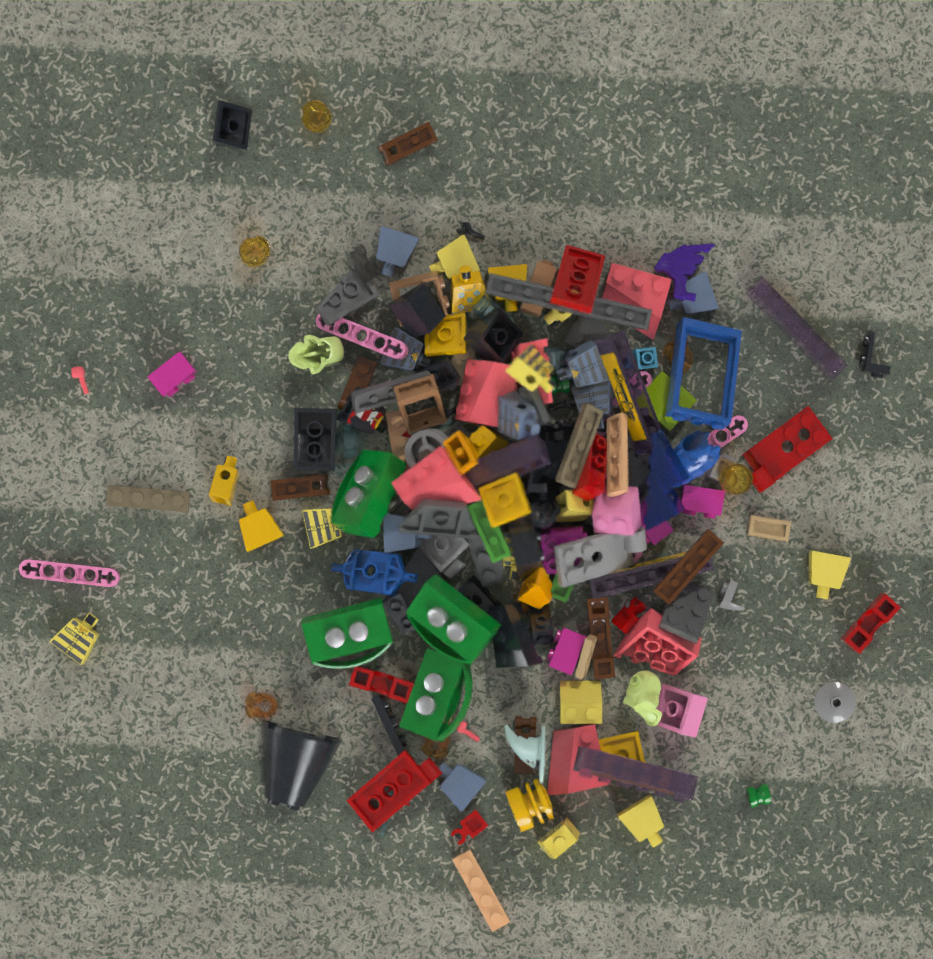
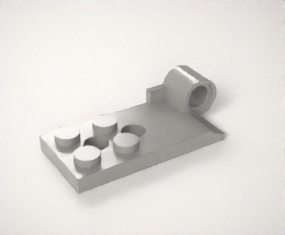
[388,498,470,579]
[554,526,647,588]

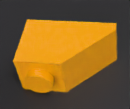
[442,431,479,475]
[518,567,553,609]

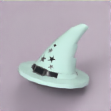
[504,724,545,783]

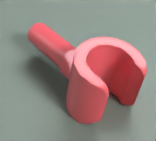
[71,367,89,394]
[456,720,480,742]

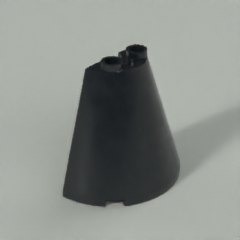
[524,420,575,504]
[262,720,342,810]

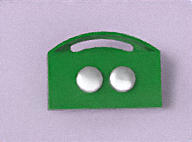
[331,449,407,538]
[406,574,501,664]
[301,597,393,669]
[399,648,473,741]

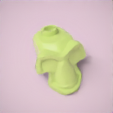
[288,335,344,375]
[623,670,662,726]

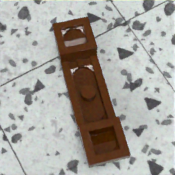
[587,596,615,680]

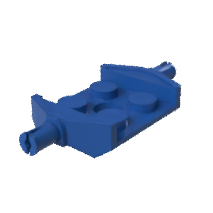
[331,549,418,596]

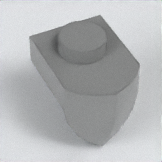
[706,455,737,486]
[719,579,745,610]

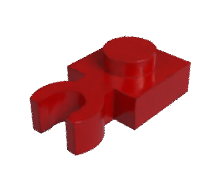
[611,597,647,634]
[451,809,488,845]

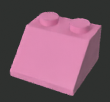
[592,486,642,535]
[656,684,708,737]

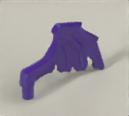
[654,244,715,302]

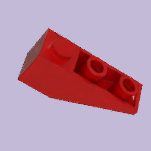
[572,434,607,501]

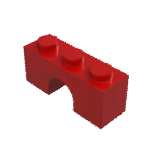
[840,593,901,654]
[349,665,415,703]

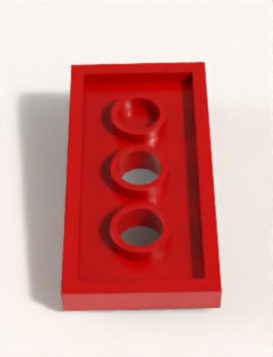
[550,244,606,314]
[742,406,833,493]
[346,750,443,832]

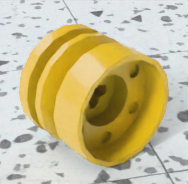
[505,778,554,832]

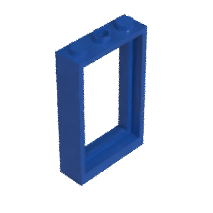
[666,317,742,430]

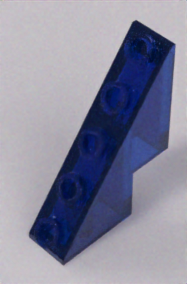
[643,430,690,531]

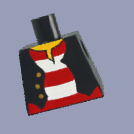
[336,387,388,435]

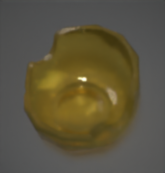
[301,100,332,133]
[239,235,271,268]
[719,464,753,495]

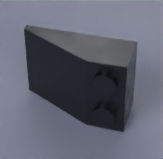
[293,408,337,471]

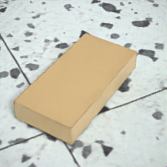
[747,515,791,542]
[575,635,597,679]

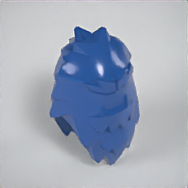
[660,431,720,488]

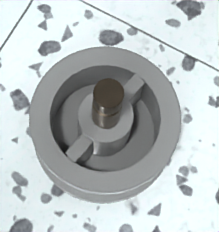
[405,428,448,468]

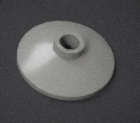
[815,682,856,723]

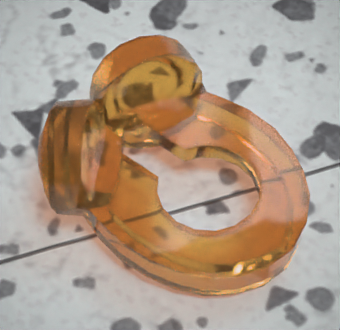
[663,340,693,372]
[245,691,278,719]
[421,736,450,759]

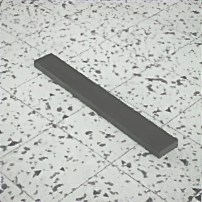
[485,273,652,331]

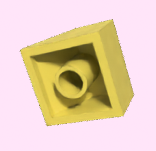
[560,680,602,724]

